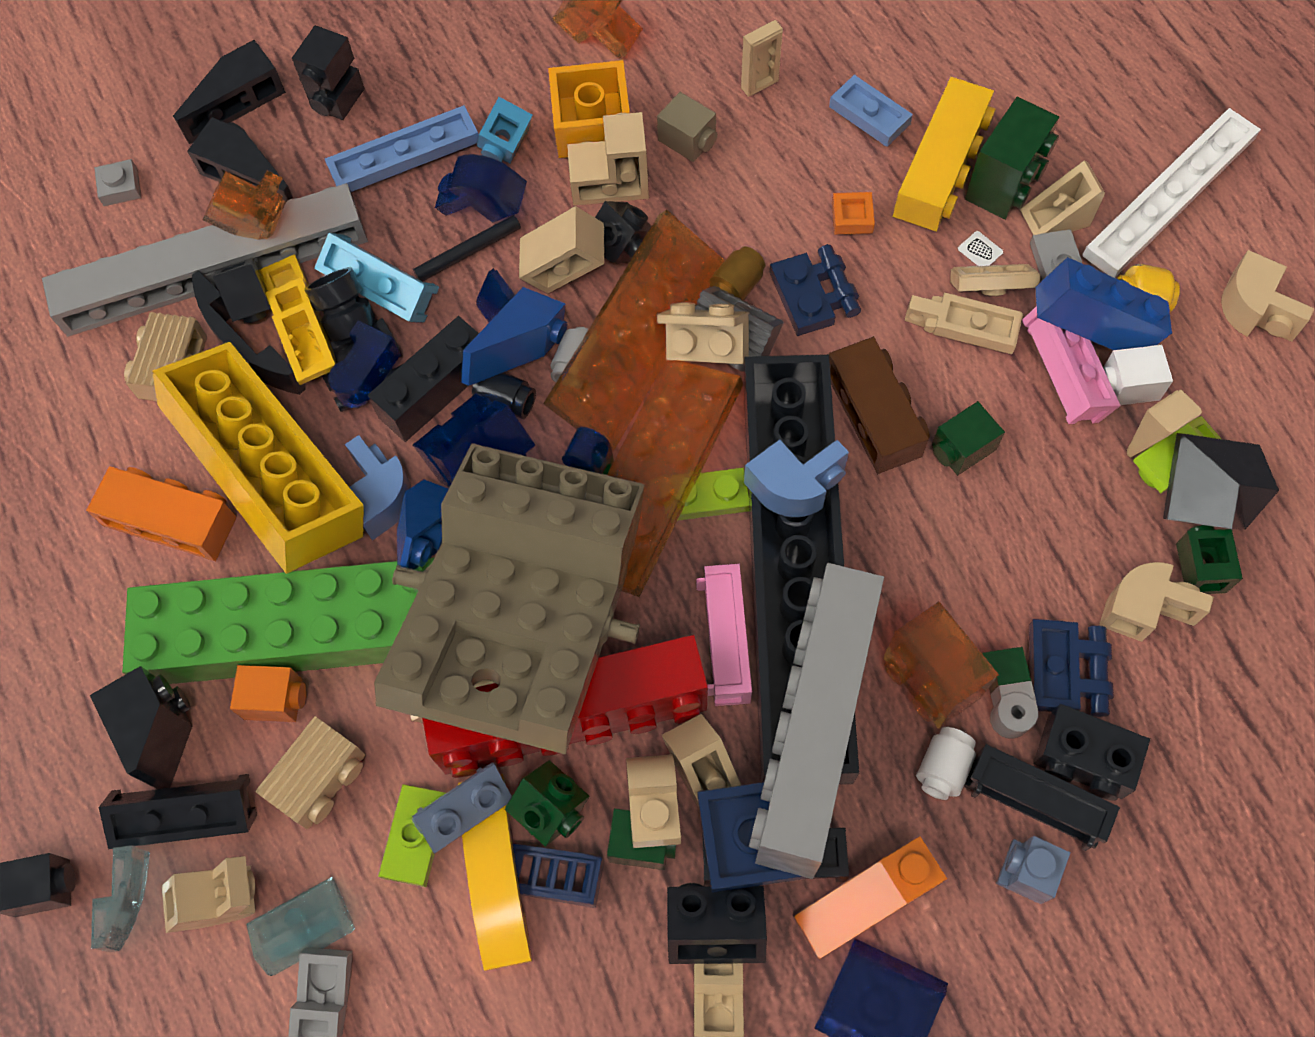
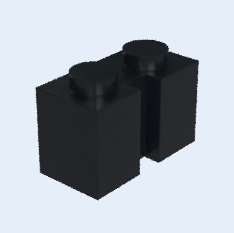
[292,25,365,120]

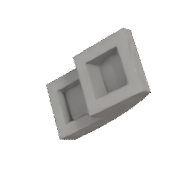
[288,947,352,1037]

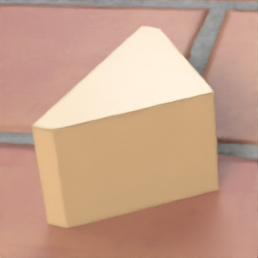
[1020,160,1105,235]

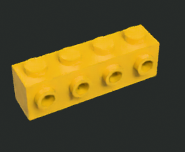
[893,77,996,232]

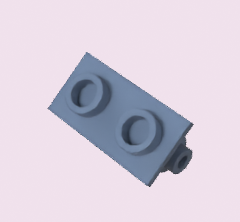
[411,762,512,854]

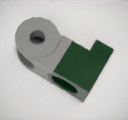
[970,647,1038,739]

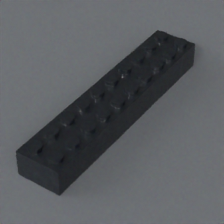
[743,354,859,785]

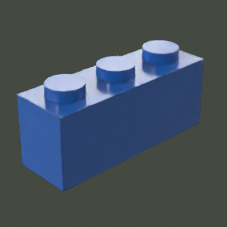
[1036,257,1172,350]

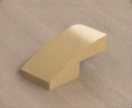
[694,963,744,1037]

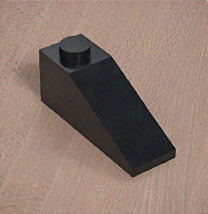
[173,40,286,145]
[187,117,294,206]

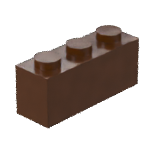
[829,336,930,474]

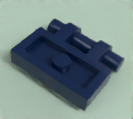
[769,244,861,336]
[1029,619,1114,717]

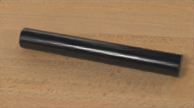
[412,215,521,282]

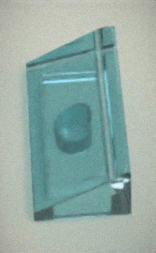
[246,877,355,976]

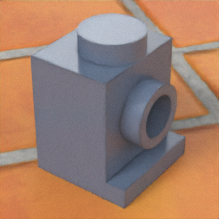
[996,836,1071,904]

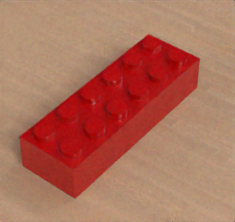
[422,635,708,778]

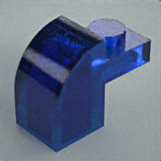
[435,154,527,223]

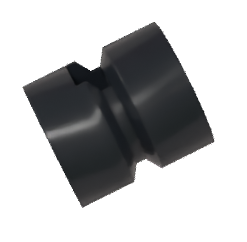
[304,267,377,342]

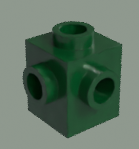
[505,760,590,847]

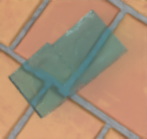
[91,845,150,952]

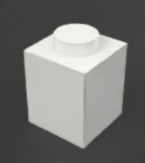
[1103,345,1173,405]

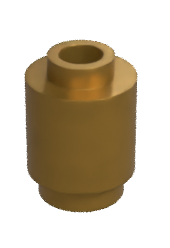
[709,246,766,301]

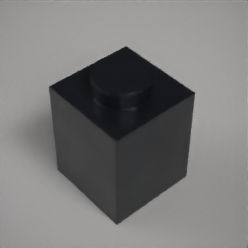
[213,258,271,324]
[0,853,76,917]

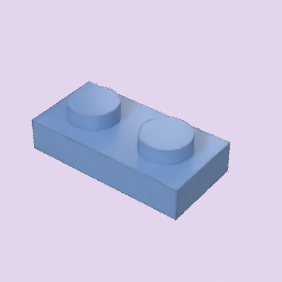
[829,75,913,147]

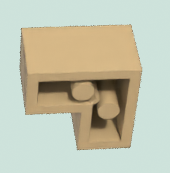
[567,112,649,205]

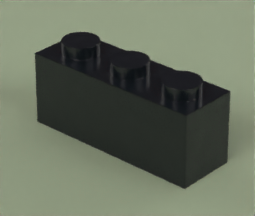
[367,315,479,442]

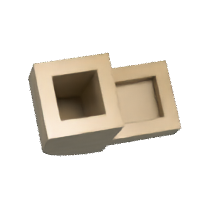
[1221,250,1314,342]
[1099,562,1214,642]
[626,754,681,848]
[162,856,255,933]

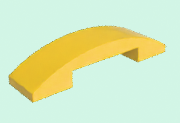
[458,774,532,971]

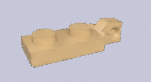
[905,292,1023,354]

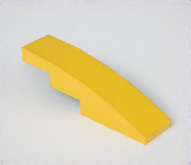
[259,254,338,385]

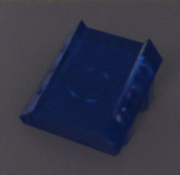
[814,938,948,1037]

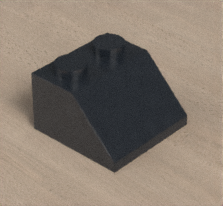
[90,666,193,789]

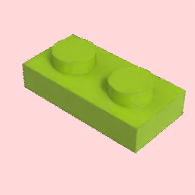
[661,468,749,522]

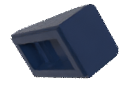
[513,844,605,908]

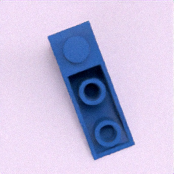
[397,479,449,570]

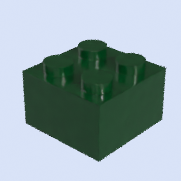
[965,97,1060,220]

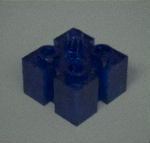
[412,393,535,488]

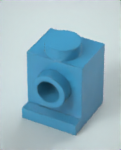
[477,97,533,164]

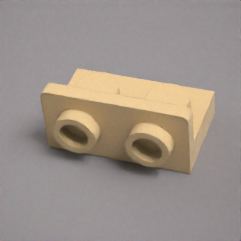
[657,302,749,364]

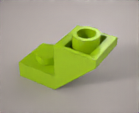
[1133,416,1221,494]

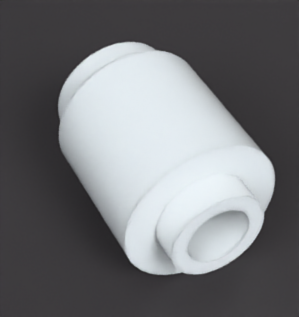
[916,727,976,800]

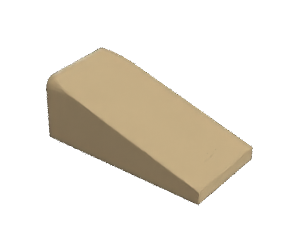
[1126,390,1202,458]

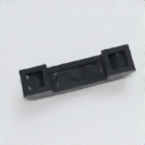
[192,270,306,395]

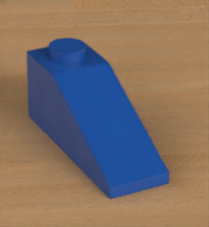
[461,287,568,386]

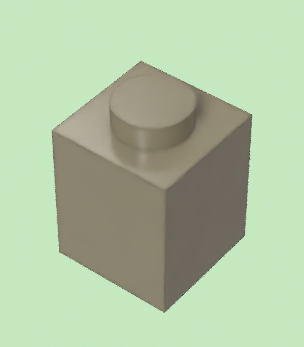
[657,92,718,162]

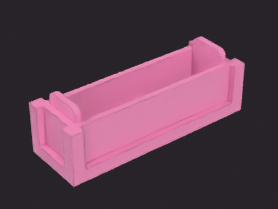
[1022,306,1121,424]
[696,564,752,706]

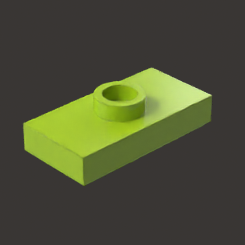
[378,784,446,887]

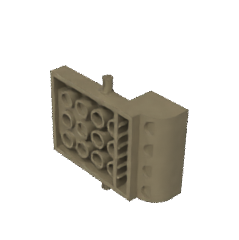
[374,444,645,755]

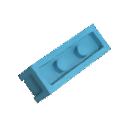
[314,232,439,322]

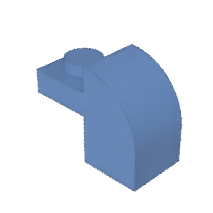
[345,435,411,540]
[744,440,849,517]

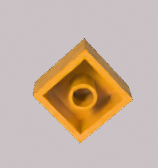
[548,60,630,158]

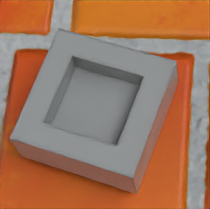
[94,159,141,206]

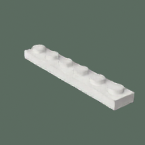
[1082,108,1261,278]

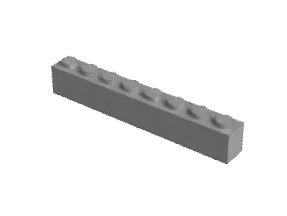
[42,183,368,337]

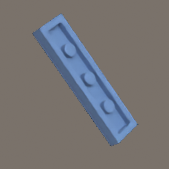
[325,105,479,192]

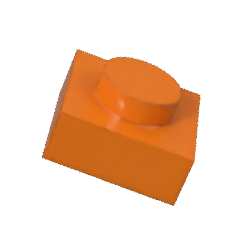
[832,192,875,235]

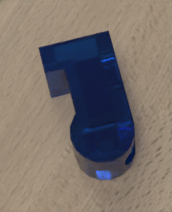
[328,321,400,408]

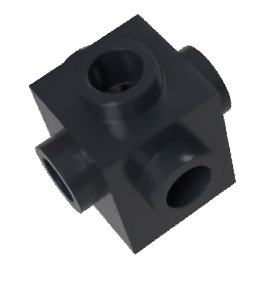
[595,201,658,264]

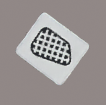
[958,231,1003,266]

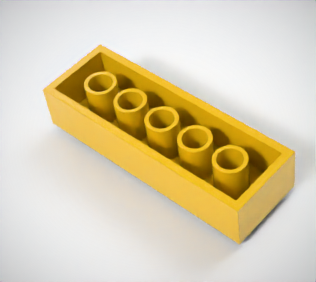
[152,342,364,574]

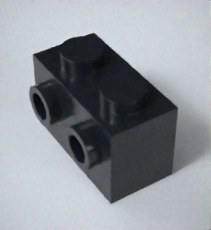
[1033,704,1150,801]
[667,883,767,964]

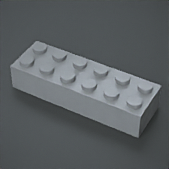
[749,563,884,879]

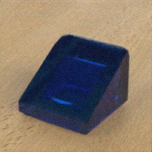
[476,268,515,323]

